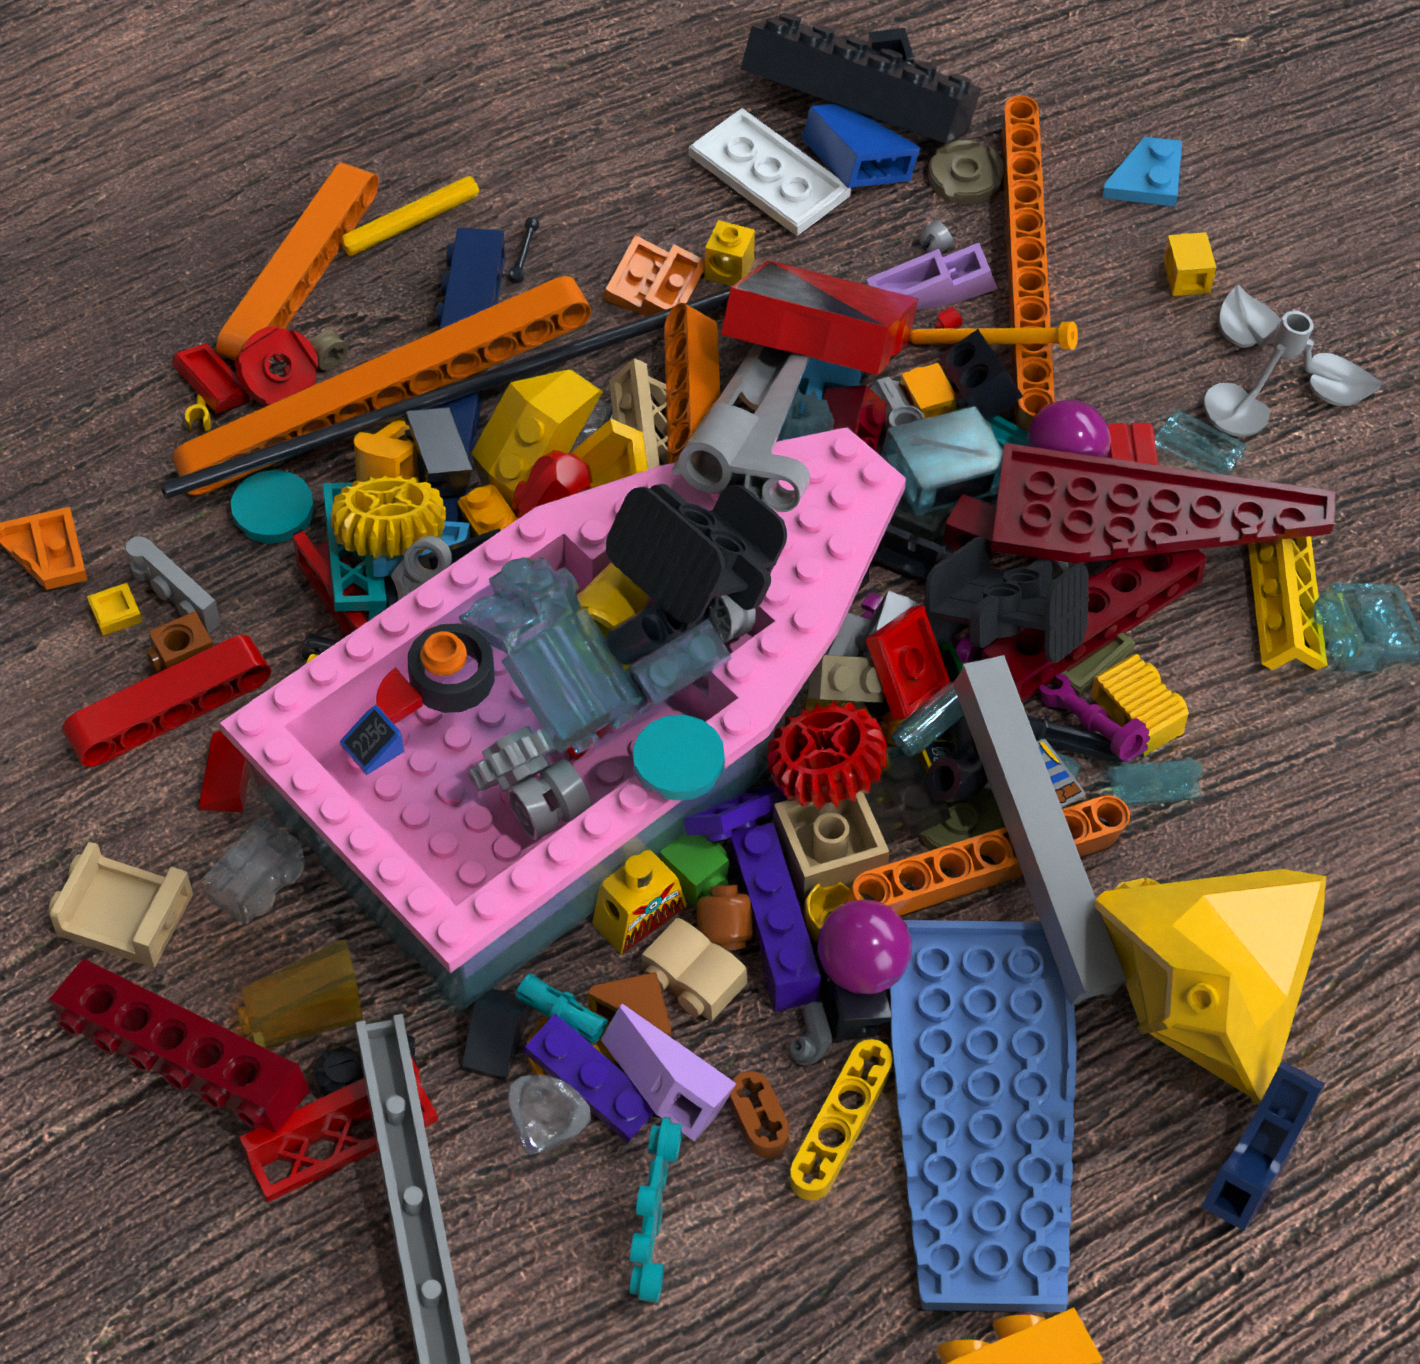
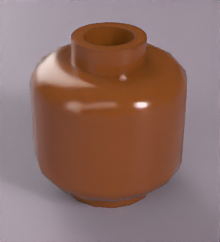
[696,885,756,950]

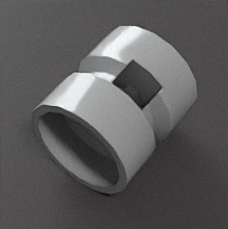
[507,759,591,840]

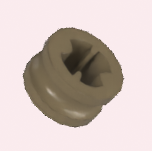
[311,330,348,371]

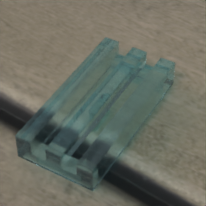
[1155,409,1247,475]

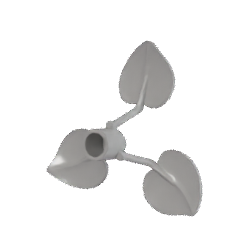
[1203,285,1382,436]

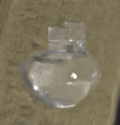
[508,1075,591,1155]

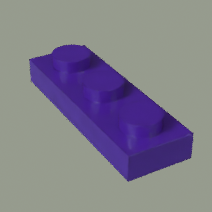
[683,785,788,841]
[523,1013,655,1143]

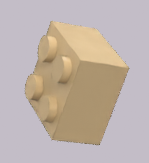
[773,792,889,904]

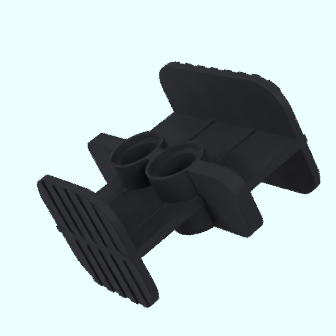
[606,484,787,623]
[925,537,1089,663]

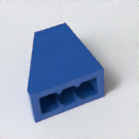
[802,104,920,188]

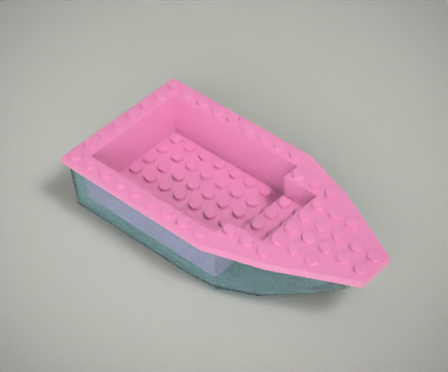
[220,427,906,1010]

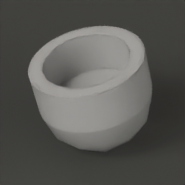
[920,220,954,253]

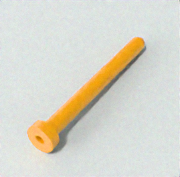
[909,321,1078,350]

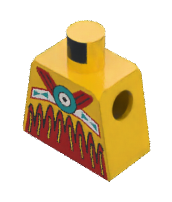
[592,850,686,955]

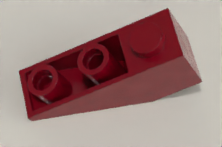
[817,385,887,453]

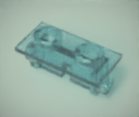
[1108,757,1202,805]

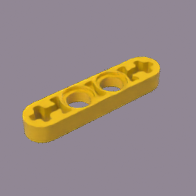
[790,1039,893,1201]

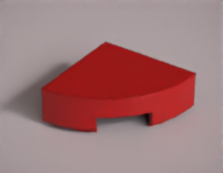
[376,668,423,724]

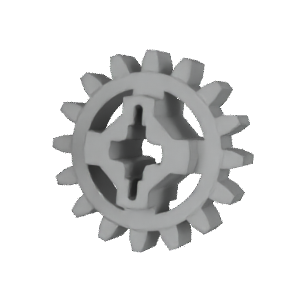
[468,725,564,792]

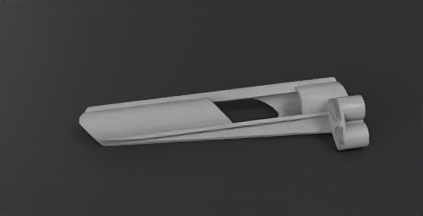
[672,344,812,512]

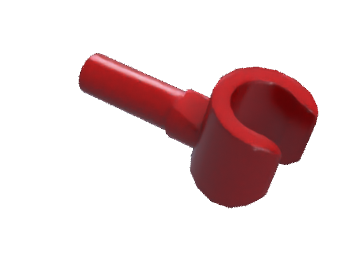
[935,307,962,346]

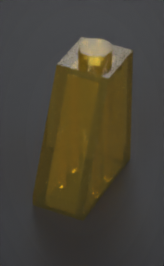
[237,939,364,1048]

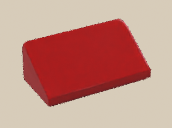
[199,730,252,812]

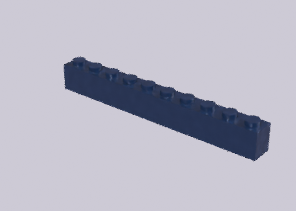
[418,227,506,522]

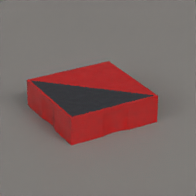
[721,260,919,375]

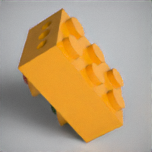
[936,1308,1103,1364]

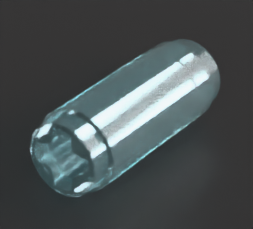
[892,680,964,757]

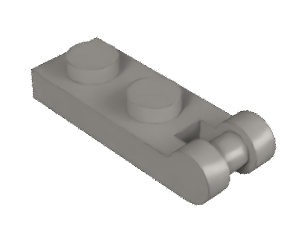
[126,536,221,634]

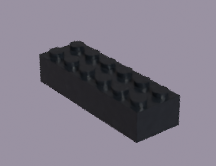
[741,13,981,143]

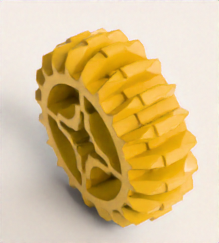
[330,475,446,559]

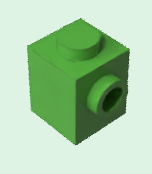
[659,831,729,908]

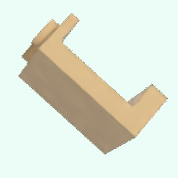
[48,842,193,968]

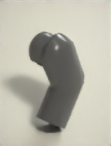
[789,1002,833,1066]

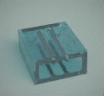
[501,609,644,754]

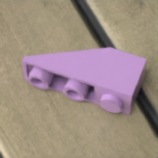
[601,1004,736,1141]

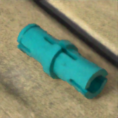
[515,973,608,1045]

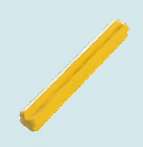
[340,176,479,256]

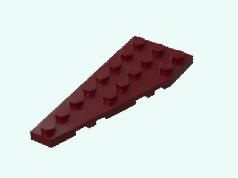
[990,443,1336,563]

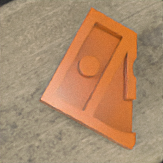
[0,506,88,590]

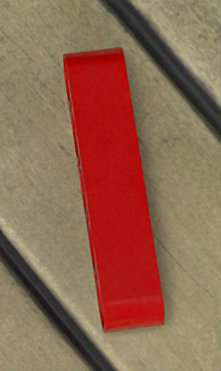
[62,635,271,767]

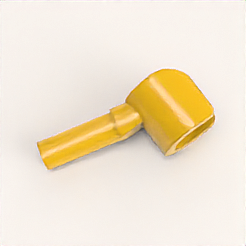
[185,394,212,431]

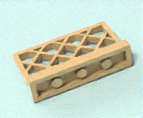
[609,358,668,470]

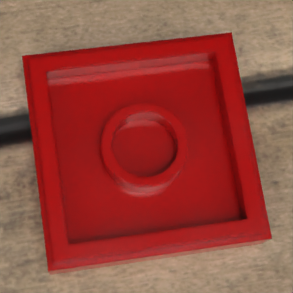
[865,605,951,720]

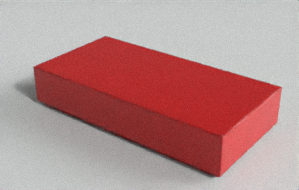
[172,343,250,413]

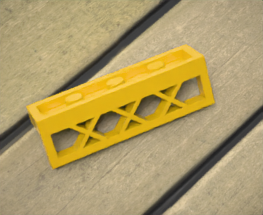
[1248,536,1328,671]

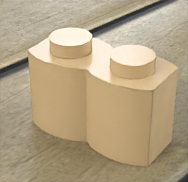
[642,918,747,1021]

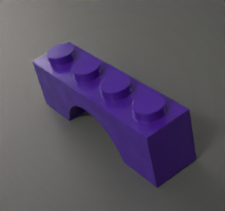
[729,823,821,1012]

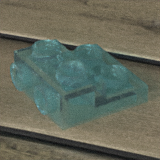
[459,557,582,655]
[1313,582,1420,671]

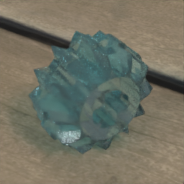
[776,387,834,442]

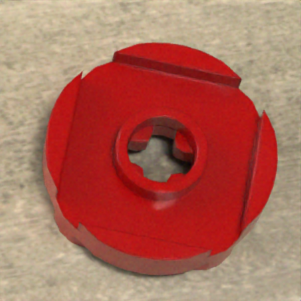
[235,326,318,407]

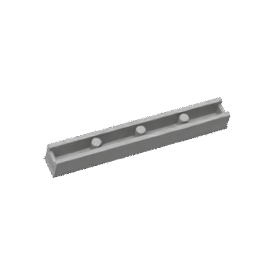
[953,655,1127,1005]
[356,1014,471,1364]

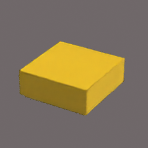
[87,582,142,636]

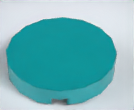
[231,470,314,544]
[633,715,725,801]

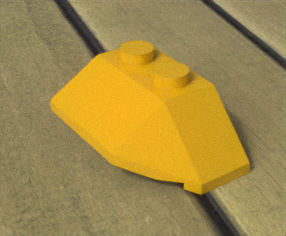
[471,369,603,510]

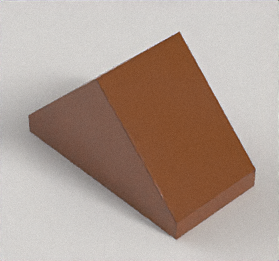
[588,972,671,1037]

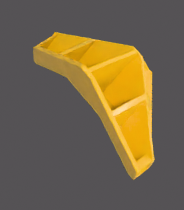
[1095,869,1326,1105]

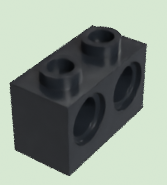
[938,329,1023,424]

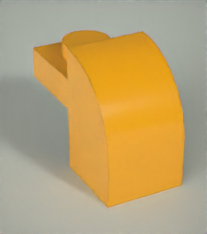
[354,420,419,482]

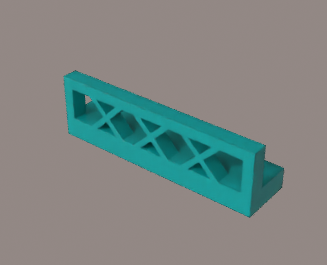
[323,482,387,622]

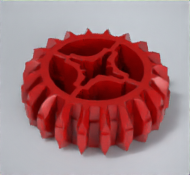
[767,700,887,811]

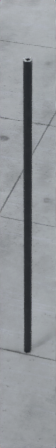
[160,288,731,500]

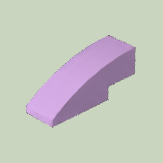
[867,243,998,310]

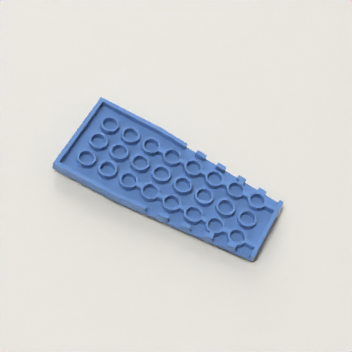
[889,920,1077,1312]

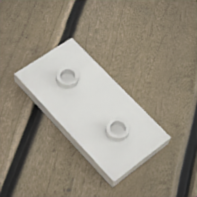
[689,108,851,236]

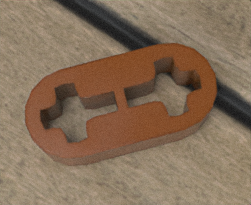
[729,1071,790,1158]

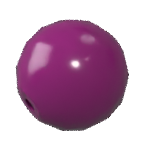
[1026,399,1111,458]
[817,900,913,994]

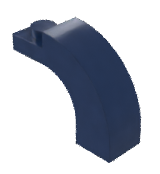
[1202,1061,1325,1231]

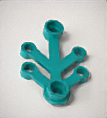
[630,1117,682,1303]

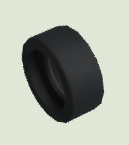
[408,623,495,713]

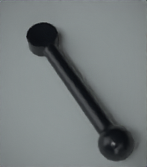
[509,217,540,284]

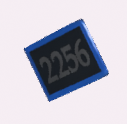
[340,705,404,776]

